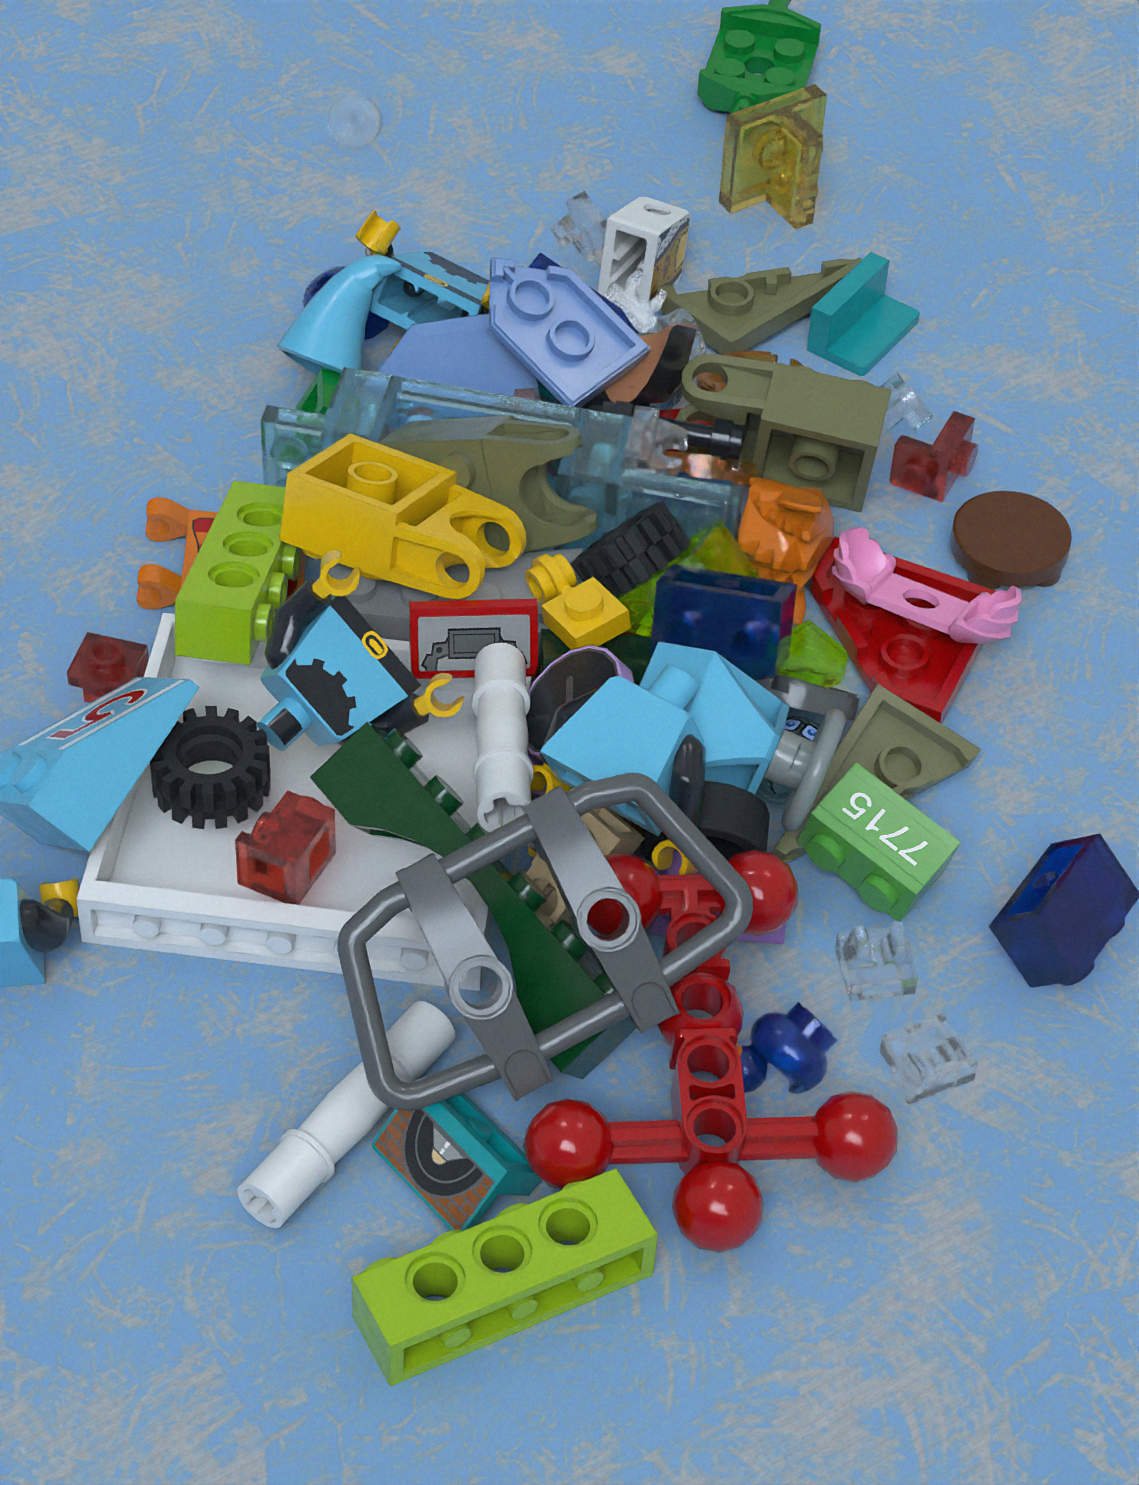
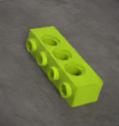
[175,480,301,665]
[351,1168,658,1387]

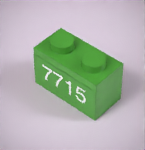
[796,762,961,923]

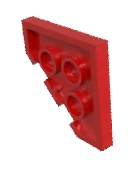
[811,537,996,724]

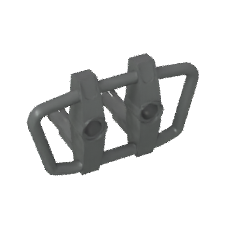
[337,773,753,1111]

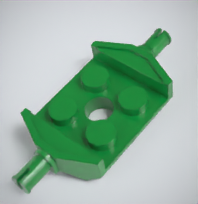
[697,0,821,134]

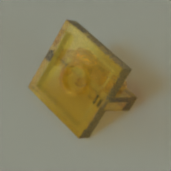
[719,84,827,229]

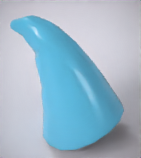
[276,254,401,390]

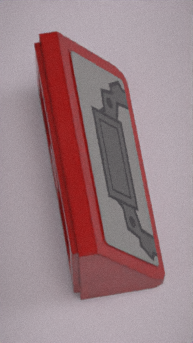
[409,598,538,679]

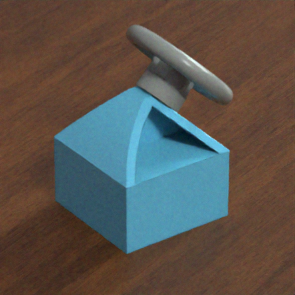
[640,642,846,832]

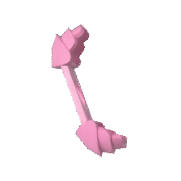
[832,526,1022,644]

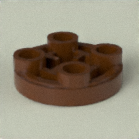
[950,491,1072,590]

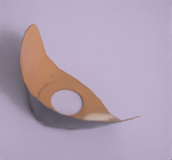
[605,323,697,404]

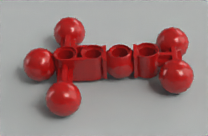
[523,850,898,1253]

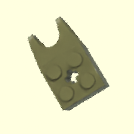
[676,354,892,512]
[377,415,599,552]

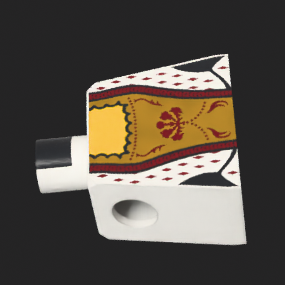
[597,197,691,327]

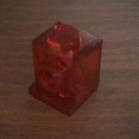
[235,790,336,905]

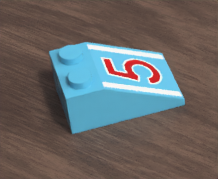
[0,677,200,852]

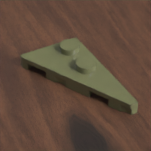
[655,257,862,357]
[771,684,981,864]

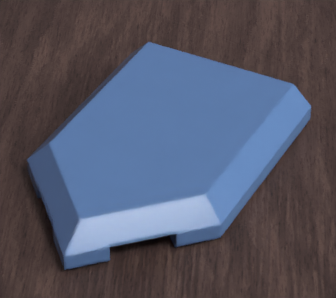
[489,257,651,412]
[363,313,542,423]

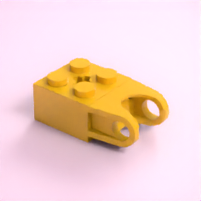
[279,433,526,600]

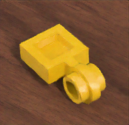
[524,554,631,650]

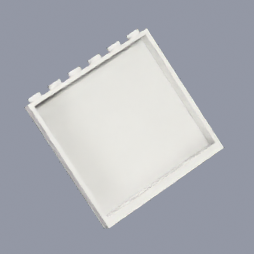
[76,613,535,991]

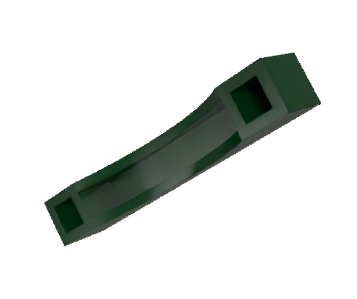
[309,722,637,1080]

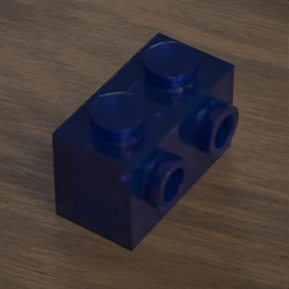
[650,564,797,680]
[988,833,1139,988]

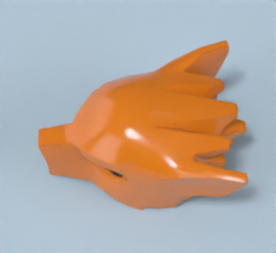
[735,476,834,627]

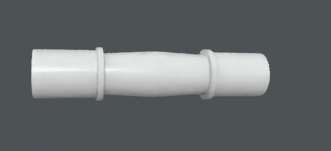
[472,643,533,833]
[237,1001,455,1228]

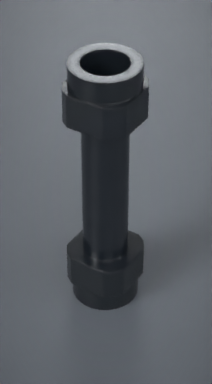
[598,400,745,462]

